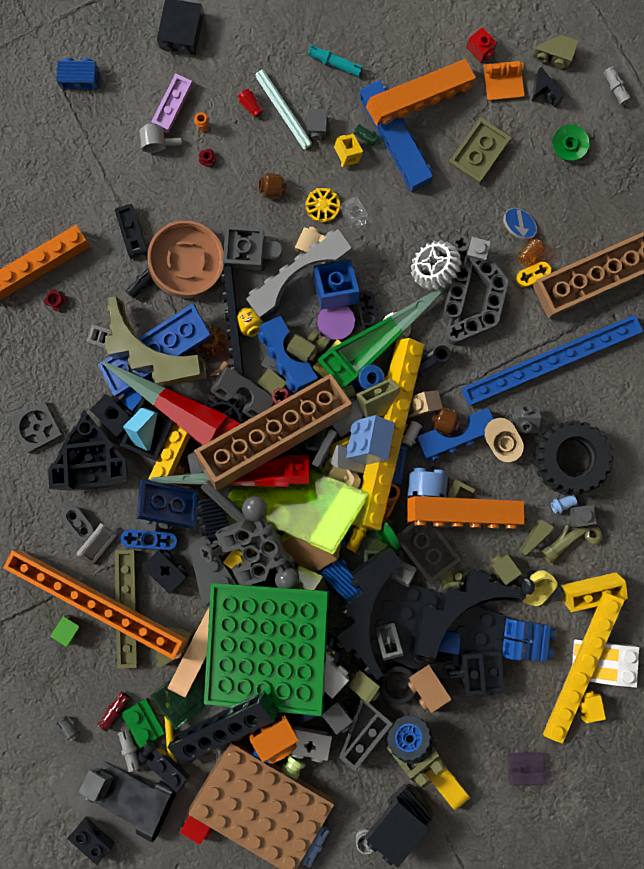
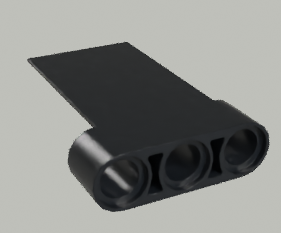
[95,762,177,843]

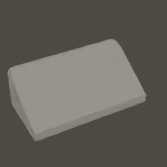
[331,445,366,473]

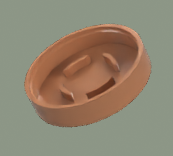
[148,220,224,299]

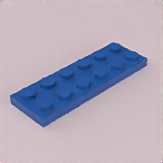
[98,303,213,397]

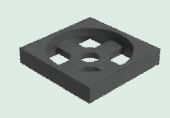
[11,401,63,453]
[312,429,340,471]

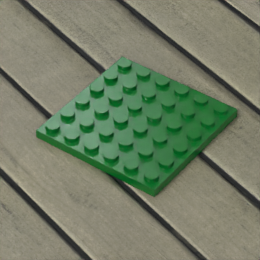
[204,582,329,716]

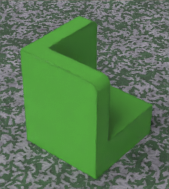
[50,615,80,647]

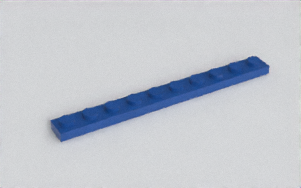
[461,315,643,406]

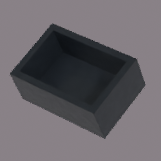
[120,396,174,461]

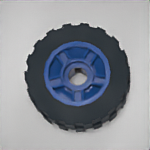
[387,715,434,764]

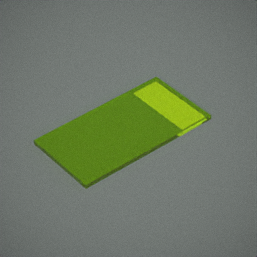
[228,469,369,554]

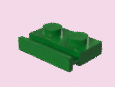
[121,698,166,748]

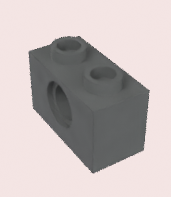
[322,696,352,735]

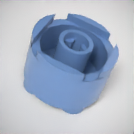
[407,468,448,498]

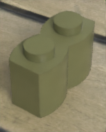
[287,334,318,366]

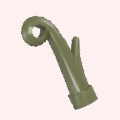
[541,525,603,564]

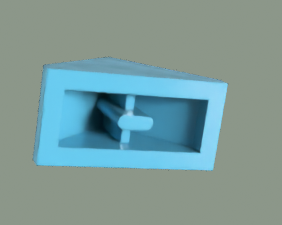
[123,408,157,451]

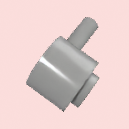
[139,123,182,153]

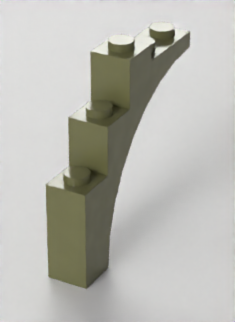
[104,296,207,387]

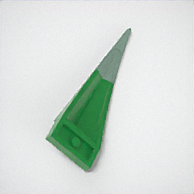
[317,284,448,390]

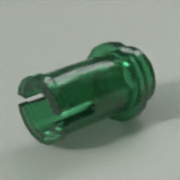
[353,124,378,146]

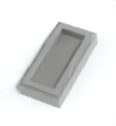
[76,523,117,565]

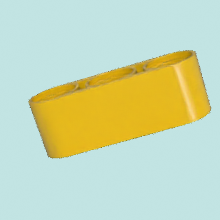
[426,762,470,811]

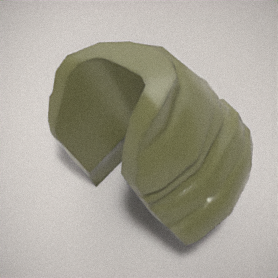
[440,568,465,591]

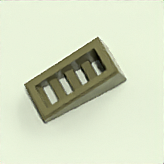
[518,520,554,555]

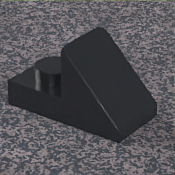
[531,66,564,107]

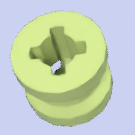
[281,754,306,779]

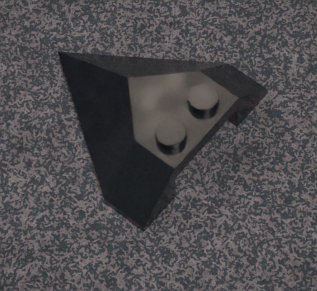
[48,410,128,491]

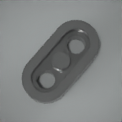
[62,506,95,541]

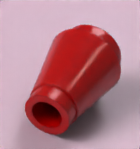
[237,88,263,118]

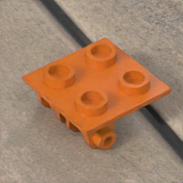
[483,61,524,101]

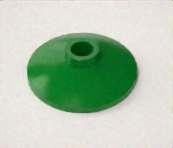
[552,124,590,161]

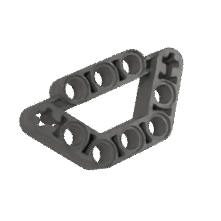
[443,248,508,345]

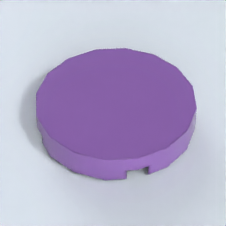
[317,306,355,341]

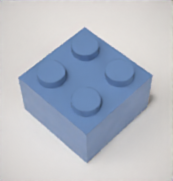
[346,415,395,465]

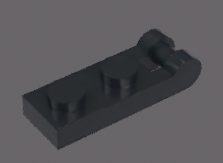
[114,203,148,259]
[138,740,190,793]

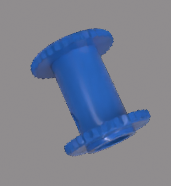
[351,365,384,392]

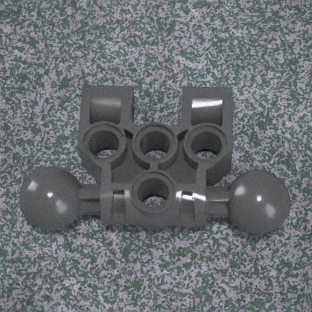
[215,496,300,589]

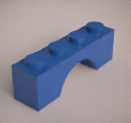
[258,316,318,394]
[416,408,493,461]

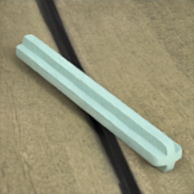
[256,70,312,149]

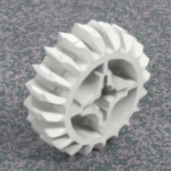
[410,240,462,291]

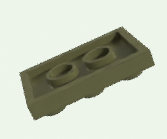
[448,117,511,184]

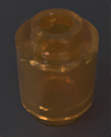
[517,239,545,267]

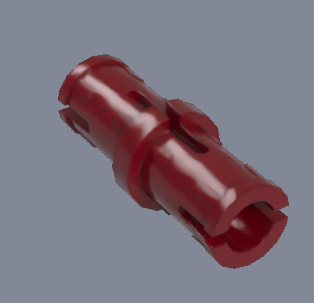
[97,691,131,732]

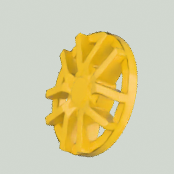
[305,188,340,223]

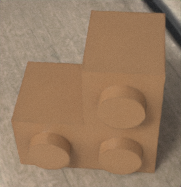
[408,665,452,713]

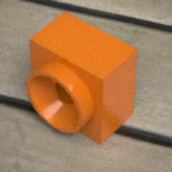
[249,712,299,763]

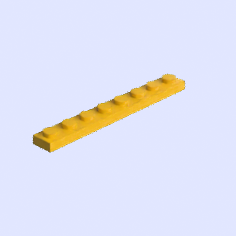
[543,591,625,744]

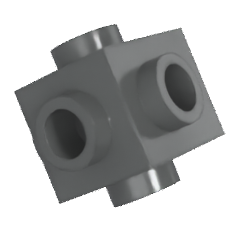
[510,405,541,433]

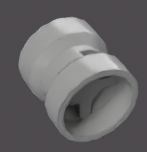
[355,828,373,855]

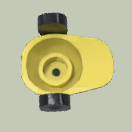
[522,570,565,606]

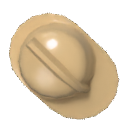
[485,418,524,462]

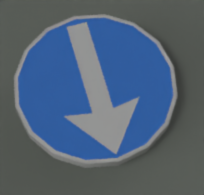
[503,208,537,240]

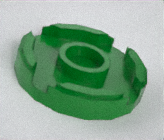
[375,519,400,552]

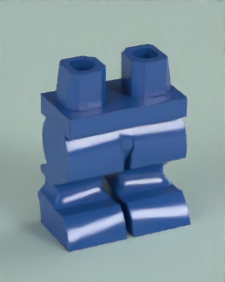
[502,618,557,662]

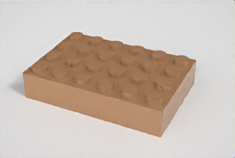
[188,741,334,869]

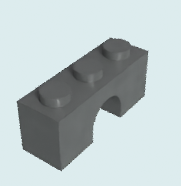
[210,367,273,418]

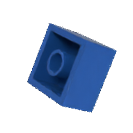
[313,259,359,310]

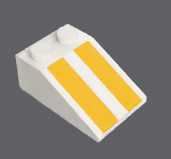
[572,639,639,688]

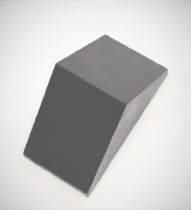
[375,623,403,660]

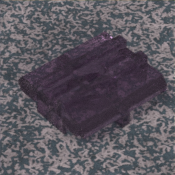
[507,752,544,786]

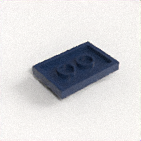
[136,479,198,529]

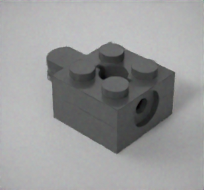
[223,225,282,271]

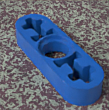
[121,530,178,550]

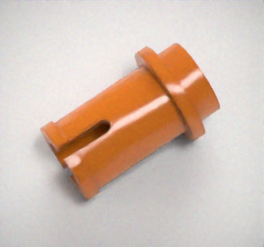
[194,112,210,133]

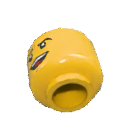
[237,308,263,337]

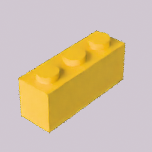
[561,572,628,612]

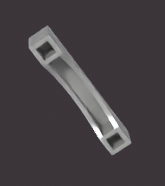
[246,229,354,318]

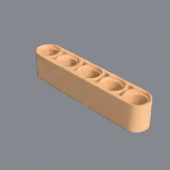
[168,608,209,698]

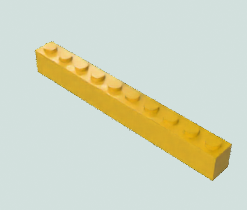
[352,338,424,530]

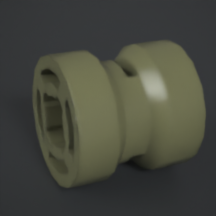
[307,329,331,355]

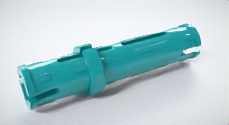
[308,44,363,78]

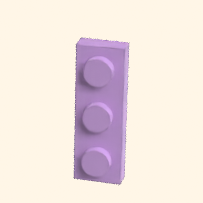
[151,73,193,132]

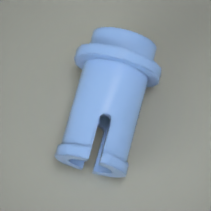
[551,495,577,514]

